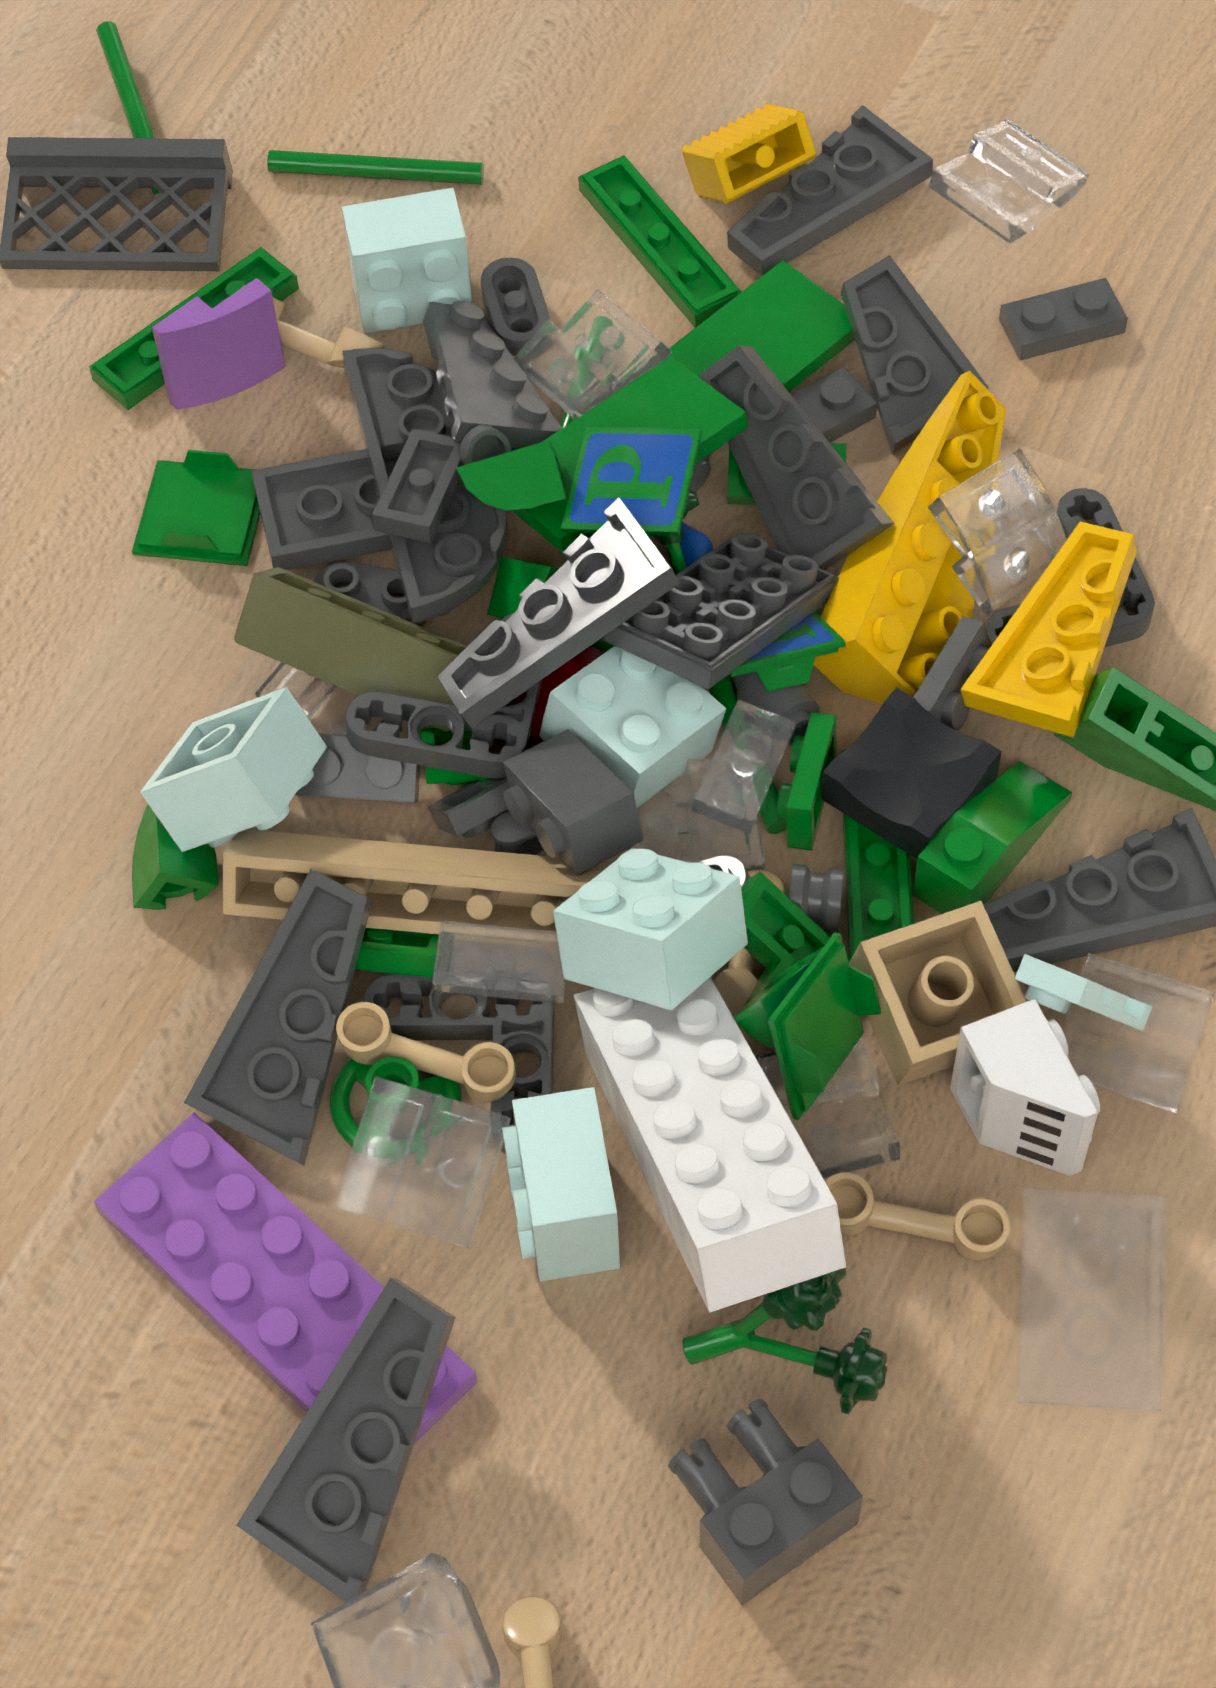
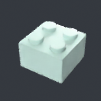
[342,187,472,334]
[539,646,726,808]
[140,687,327,852]
[553,848,748,1011]
[502,1087,620,1282]

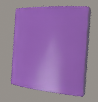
[152,278,285,409]

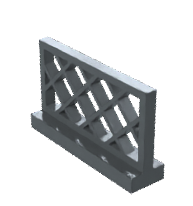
[0,137,233,271]

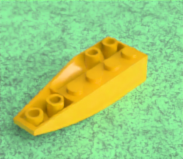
[813,371,1006,704]

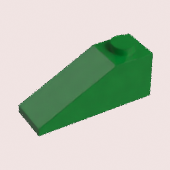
[1054,667,1216,811]
[913,761,1072,914]

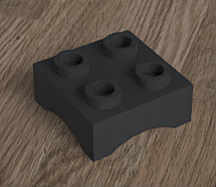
[821,687,1002,860]

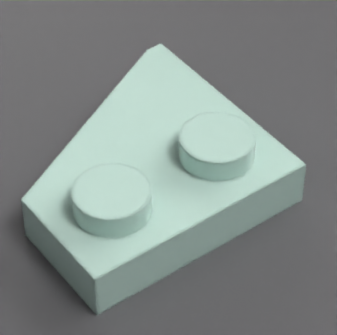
[1015,954,1153,1031]

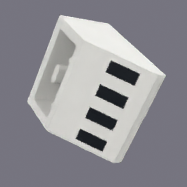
[950,999,1100,1176]

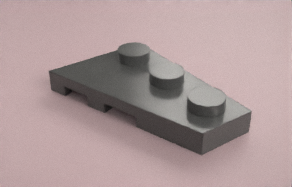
[841,255,989,453]

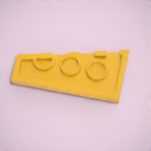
[960,521,1137,738]

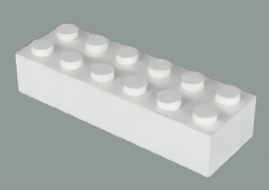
[574,977,846,1313]

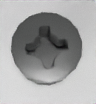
[789,864,845,933]

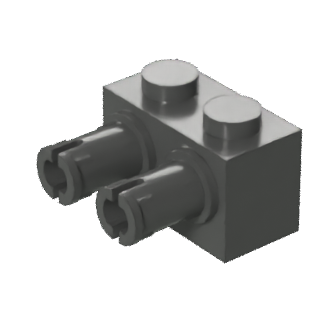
[668,1399,862,1605]

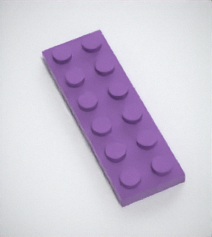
[94,1112,477,1444]

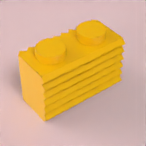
[682,103,816,204]

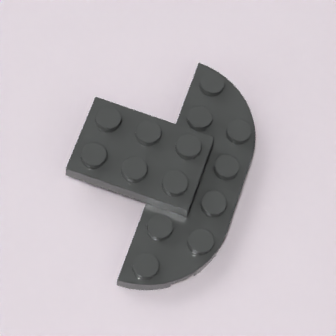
[251,348,507,623]

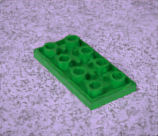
[624,260,855,456]
[511,356,748,554]

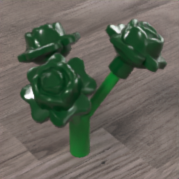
[682,1268,887,1415]

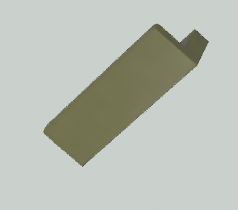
[234,567,467,732]

